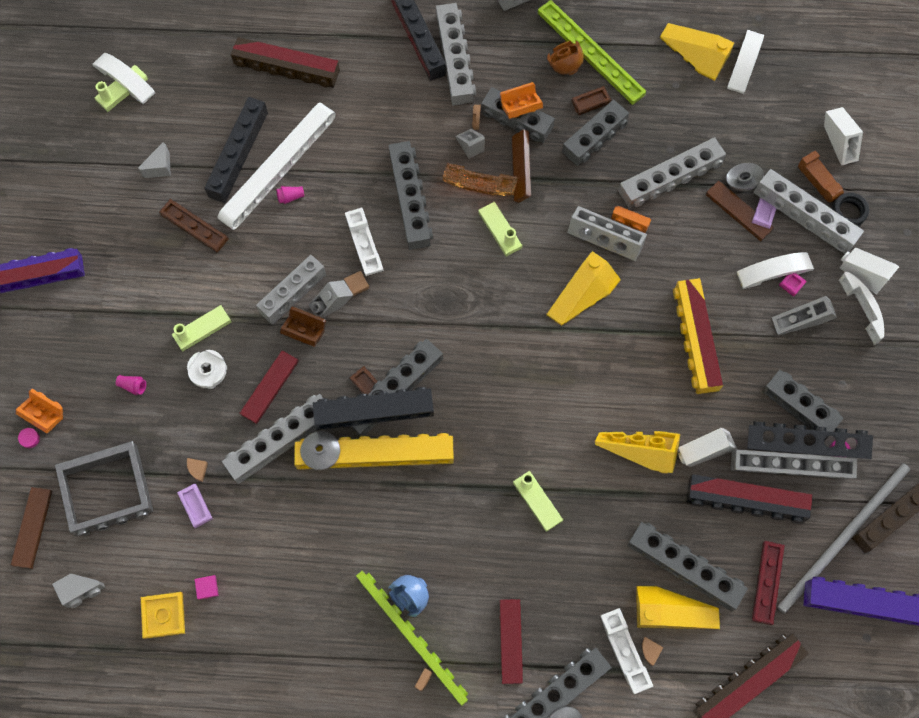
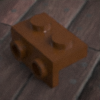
[280,307,326,347]

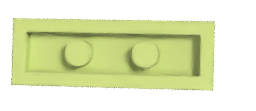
[95,65,148,112]
[478,202,522,257]
[172,305,231,352]
[513,471,563,532]

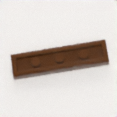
[512,129,531,203]
[706,181,774,242]
[159,199,229,253]
[11,487,53,569]

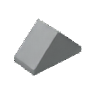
[456,129,485,159]
[138,143,171,178]

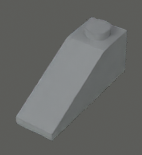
[772,296,837,335]

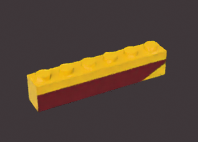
[673,278,723,394]

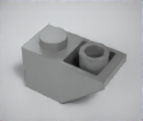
[308,280,353,318]
[52,574,105,608]

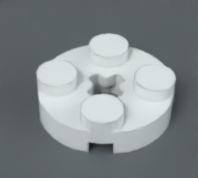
[187,350,227,389]

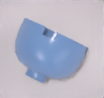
[388,575,429,617]

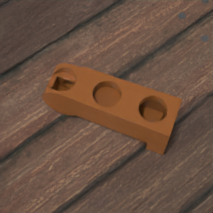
[798,150,844,203]

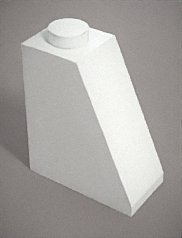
[824,107,863,165]
[840,247,899,295]
[678,428,737,467]

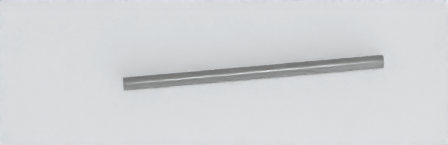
[777,464,910,614]

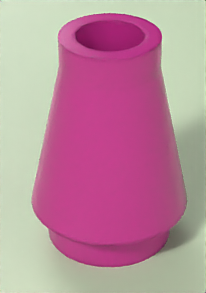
[276,186,304,204]
[116,375,146,395]

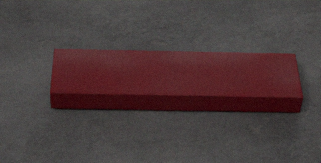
[240,350,299,425]
[751,541,785,626]
[500,599,523,684]

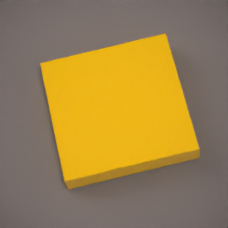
[141,592,185,639]

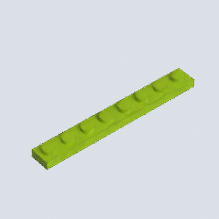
[538,0,646,105]
[356,571,468,706]

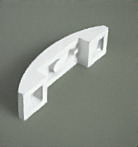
[727,30,764,94]
[92,53,155,104]
[345,208,384,276]
[737,252,814,289]
[839,272,884,345]
[601,608,653,694]

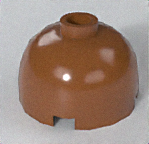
[547,41,584,75]

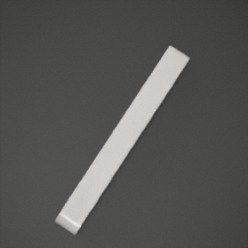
[218,103,336,230]

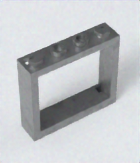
[55,441,154,537]

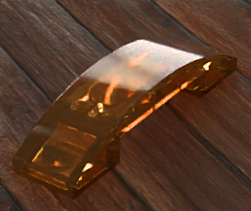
[443,163,518,196]

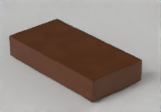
[571,86,611,115]
[349,366,378,394]

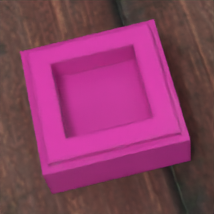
[779,273,807,297]
[195,575,219,600]

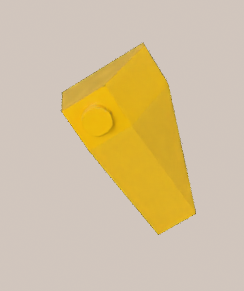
[660,23,734,81]
[547,251,621,326]
[595,431,680,473]
[636,586,720,629]

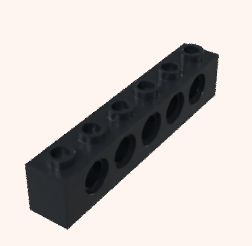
[747,421,873,459]

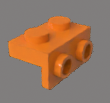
[500,82,543,119]
[611,206,651,234]
[16,389,63,433]

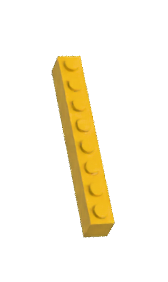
[295,433,454,469]

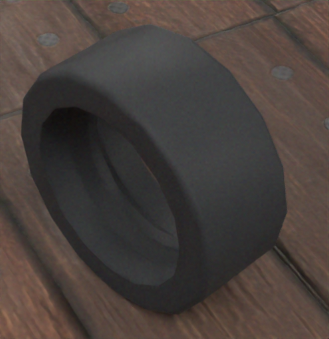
[832,193,870,227]

